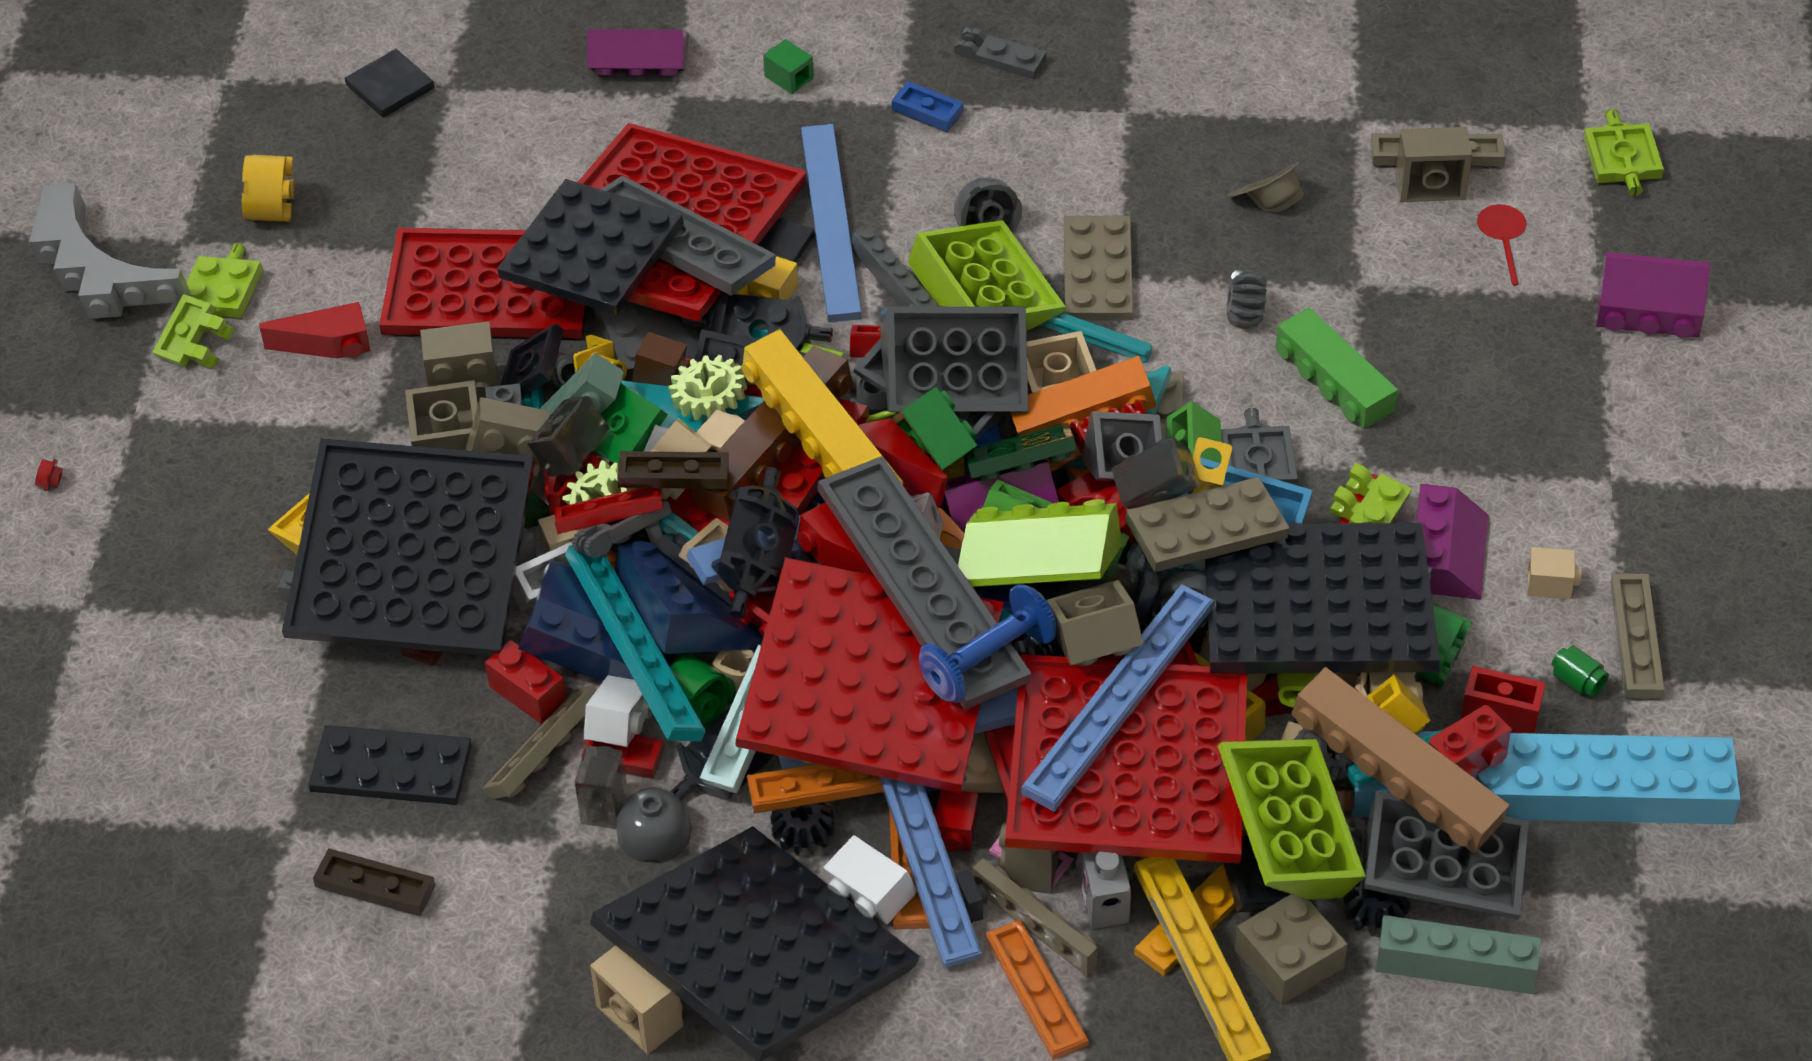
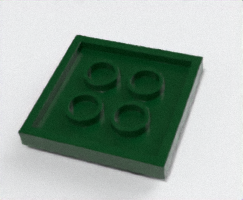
[966,422,1077,481]

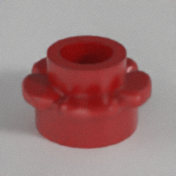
[35,458,63,491]

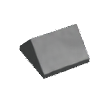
[1081,411,1166,484]

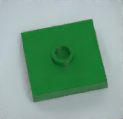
[580,383,668,464]

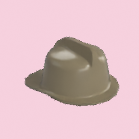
[1227,161,1304,212]

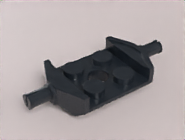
[682,291,833,351]
[711,467,800,618]
[670,689,776,800]

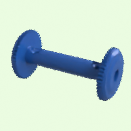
[919,584,1057,703]

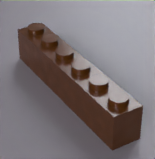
[691,346,853,521]

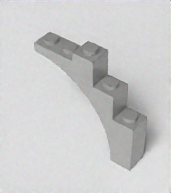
[29,183,190,319]

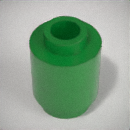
[1551,645,1609,698]

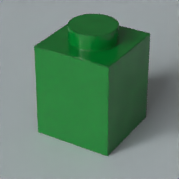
[763,39,814,94]

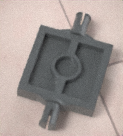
[1221,408,1298,485]

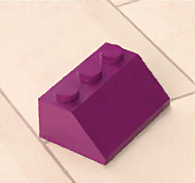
[587,29,689,76]
[1596,252,1710,338]
[943,459,1059,533]
[1416,484,1489,600]

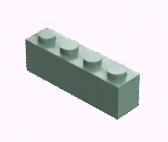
[1376,915,1541,994]

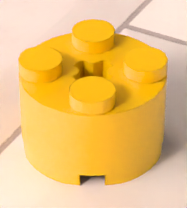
[242,155,295,222]

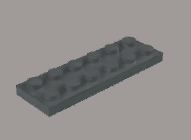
[601,176,776,295]

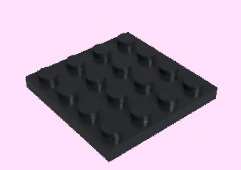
[497,179,684,316]

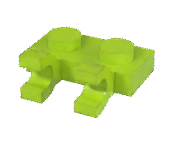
[152,294,235,369]
[1329,463,1412,523]

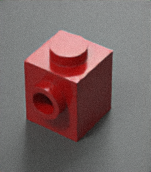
[932,789,978,852]

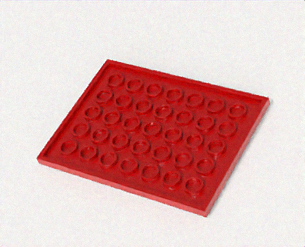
[578,123,807,321]

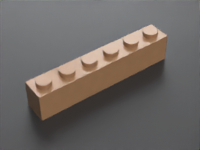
[1291,667,1510,854]

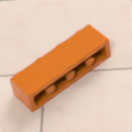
[1010,356,1157,436]

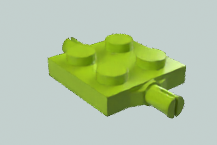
[1583,108,1664,196]
[176,243,264,333]

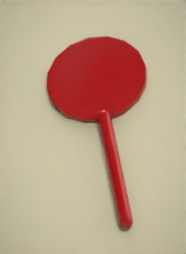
[1477,204,1526,286]

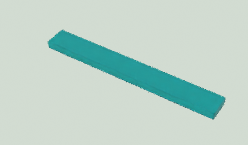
[565,545,706,742]

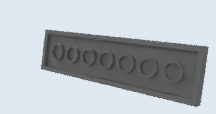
[817,456,1031,710]

